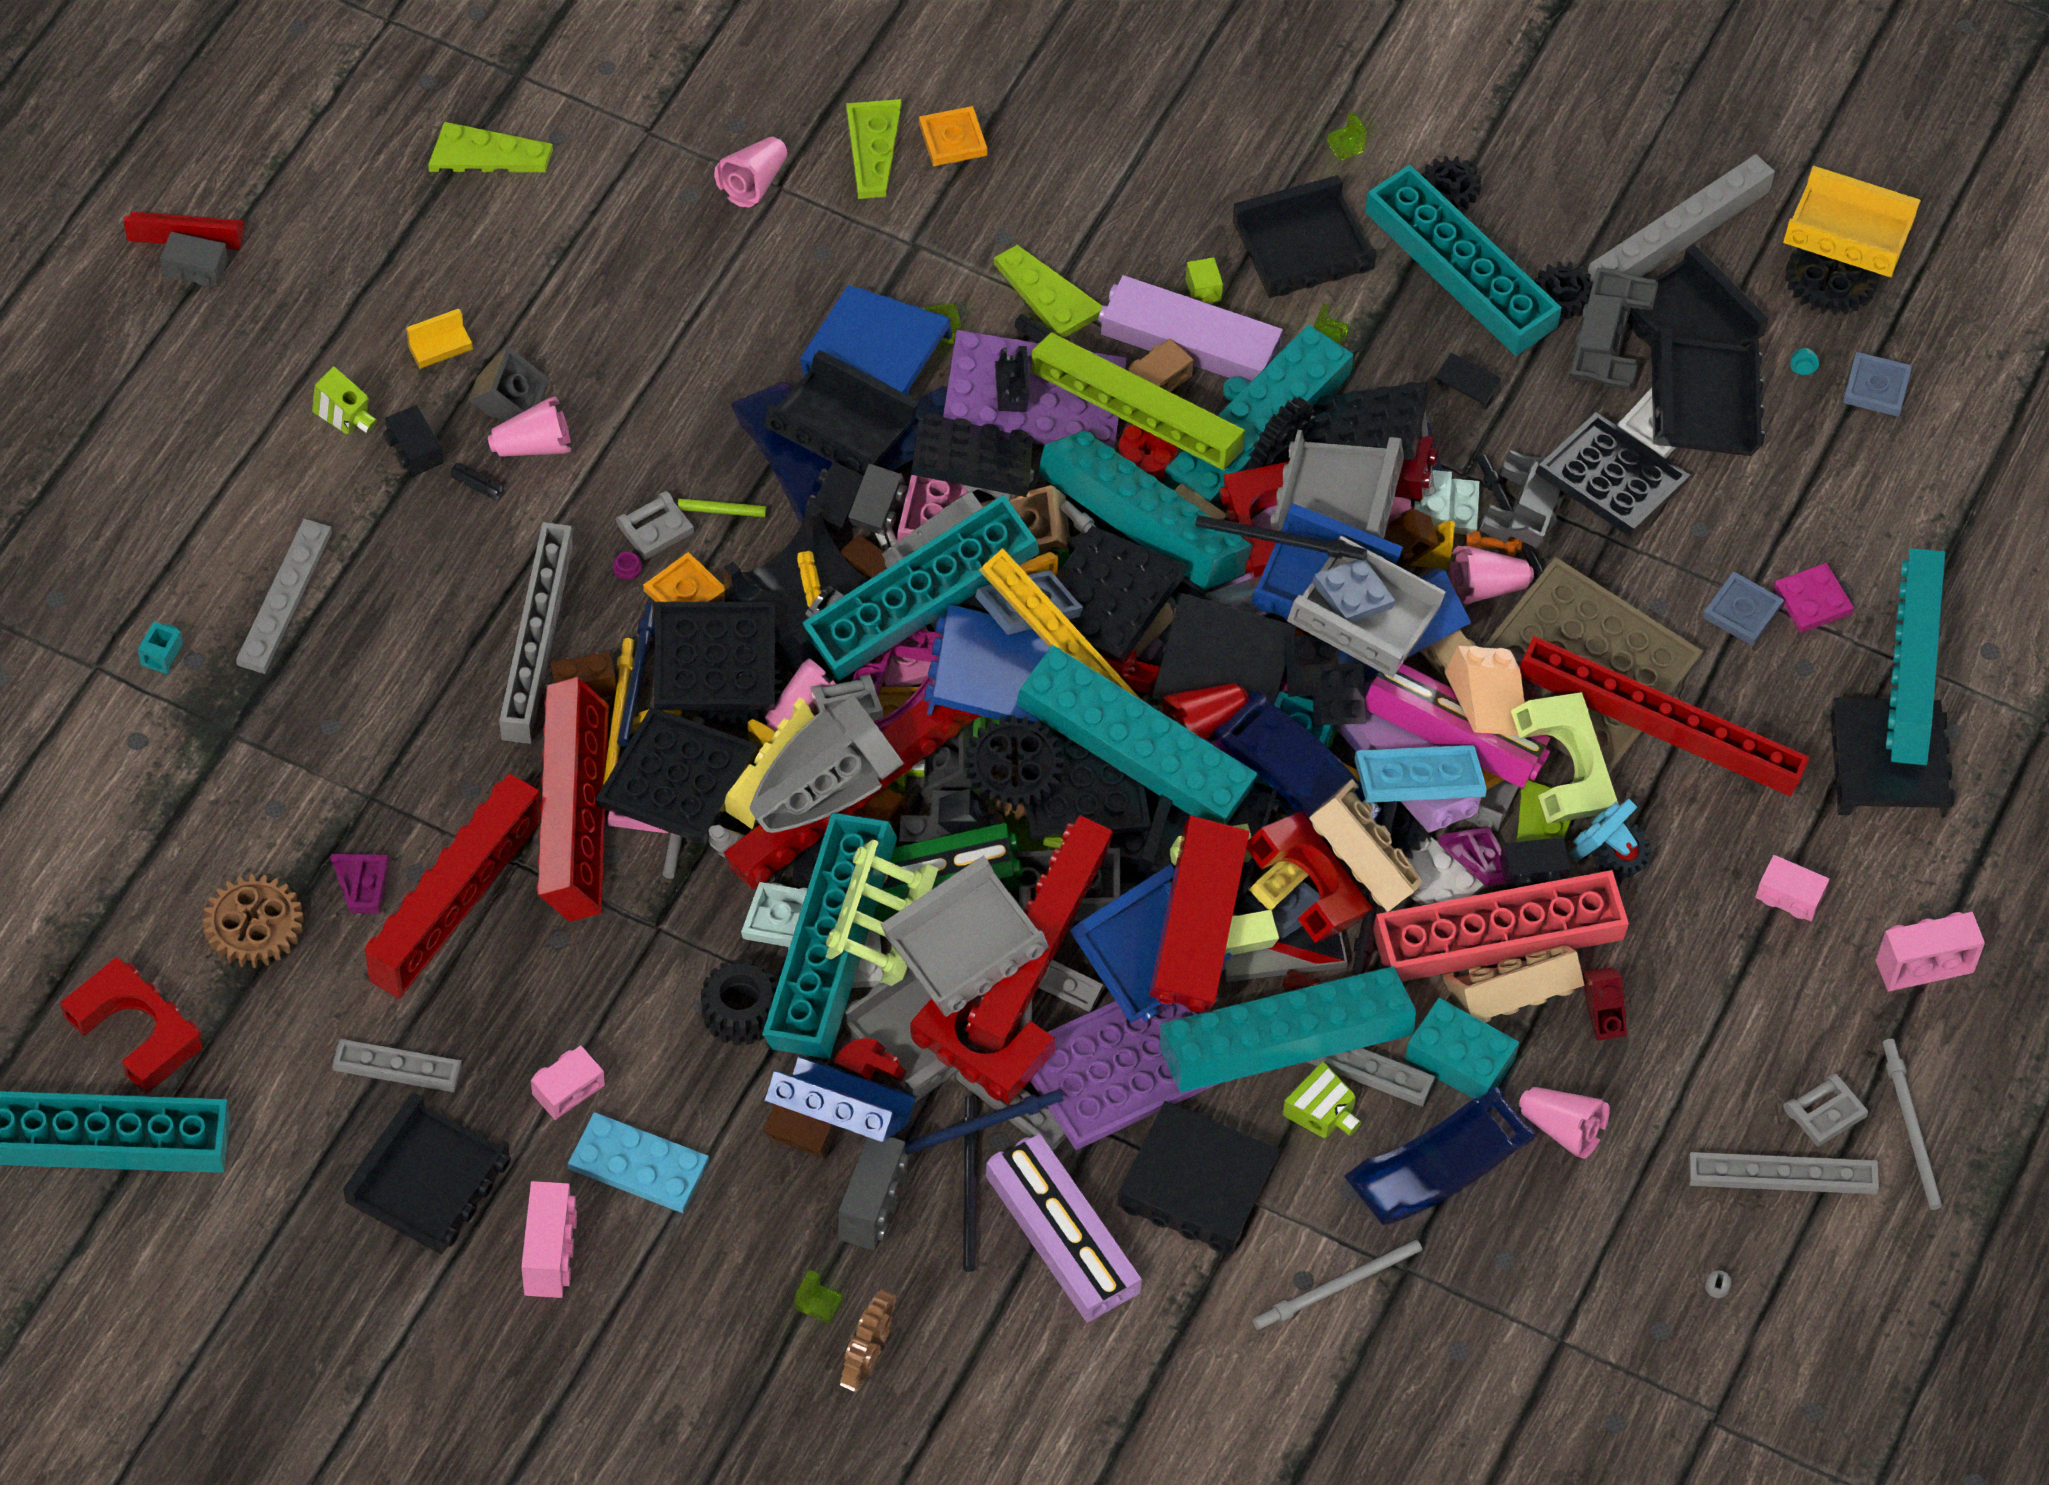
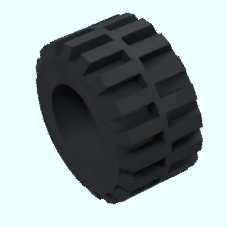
[701,960,777,1046]

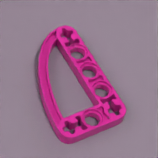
[853,630,940,731]

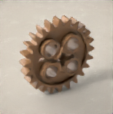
[202,874,304,968]
[840,1289,896,1392]

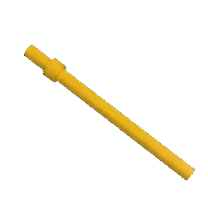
[603,638,635,785]

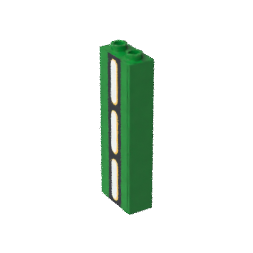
[873,823,1023,921]

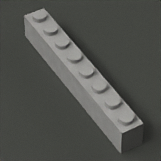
[1587,154,1775,282]
[499,522,573,744]

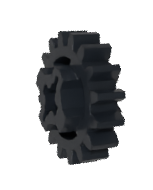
[1422,156,1482,209]
[1534,261,1593,319]

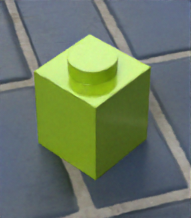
[1185,257,1223,304]

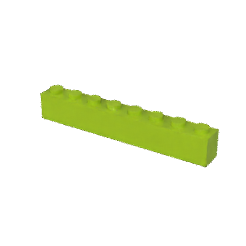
[1030,332,1245,470]

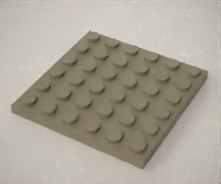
[1483,557,1703,775]

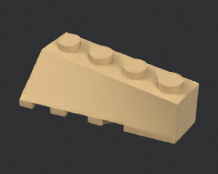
[1309,779,1422,912]
[1443,944,1585,1023]

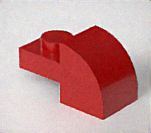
[1100,650,1159,694]
[834,1038,907,1082]

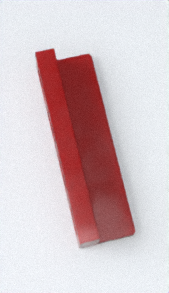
[124,211,244,250]

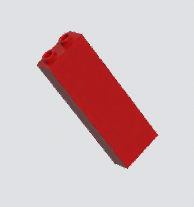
[1149,816,1250,1012]

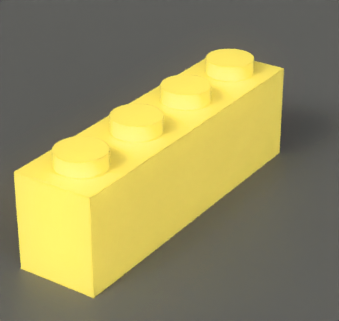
[725,697,815,830]

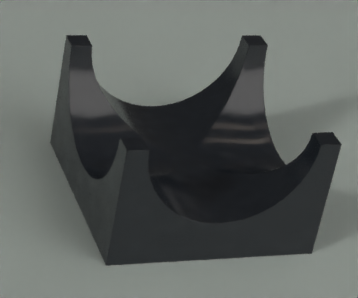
[724,503,870,675]

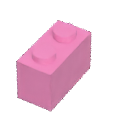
[1756,855,1830,922]
[531,1045,605,1120]

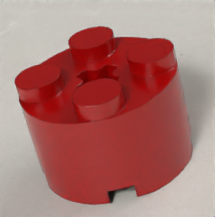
[1118,425,1177,484]

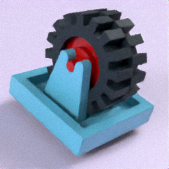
[1568,799,1652,880]

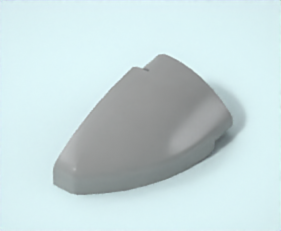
[750,695,904,833]

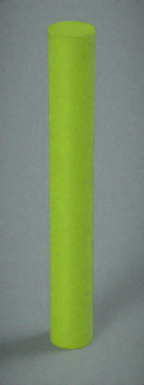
[678,499,766,517]

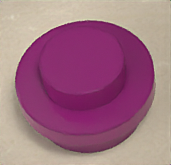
[613,552,642,580]

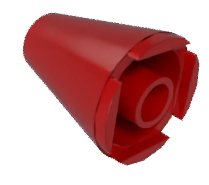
[1161,683,1249,741]

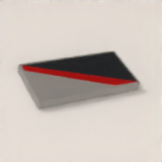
[1223,926,1348,982]

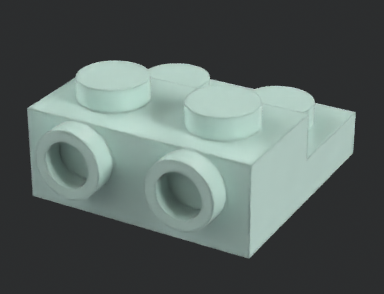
[1414,470,1480,535]
[741,882,808,947]

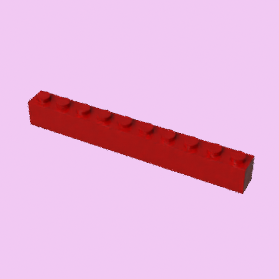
[1519,636,1809,797]
[723,699,981,890]

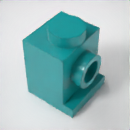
[138,622,183,675]

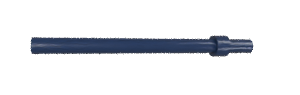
[617,601,656,747]
[905,1089,1064,1155]

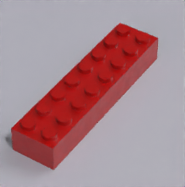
[536,677,609,922]
[365,773,541,999]
[965,815,1113,1053]

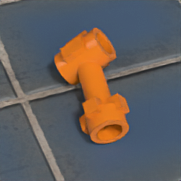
[1466,531,1522,557]

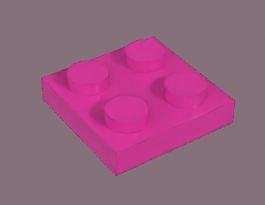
[1773,563,1854,633]

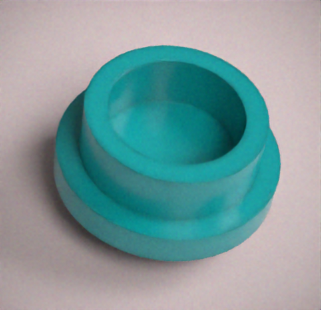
[1790,348,1819,375]
[1223,376,1250,402]

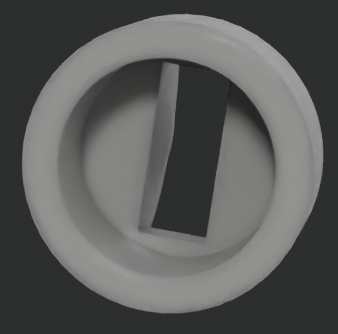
[1705,1270,1731,1298]

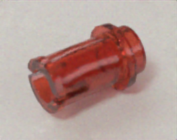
[1282,969,1322,991]

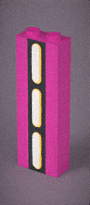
[1365,664,1551,789]

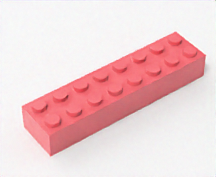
[1373,870,1629,982]

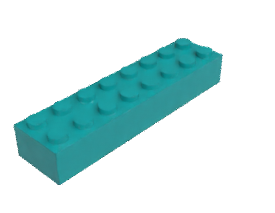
[1365,164,1562,356]
[1164,324,1354,509]
[1038,430,1252,590]
[803,494,1040,681]
[1886,548,1945,765]
[1016,644,1257,825]
[762,813,897,1059]
[1159,966,1416,1093]
[0,1091,231,1173]

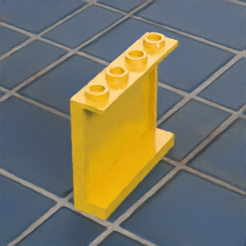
[1783,166,1920,277]

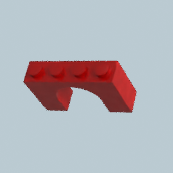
[1219,462,1289,584]
[1246,811,1373,943]
[60,957,202,1095]
[910,995,1055,1105]

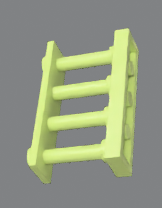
[826,839,939,986]

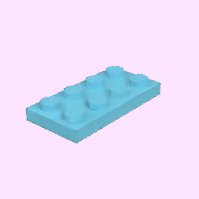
[1355,745,1487,803]
[568,1112,709,1213]

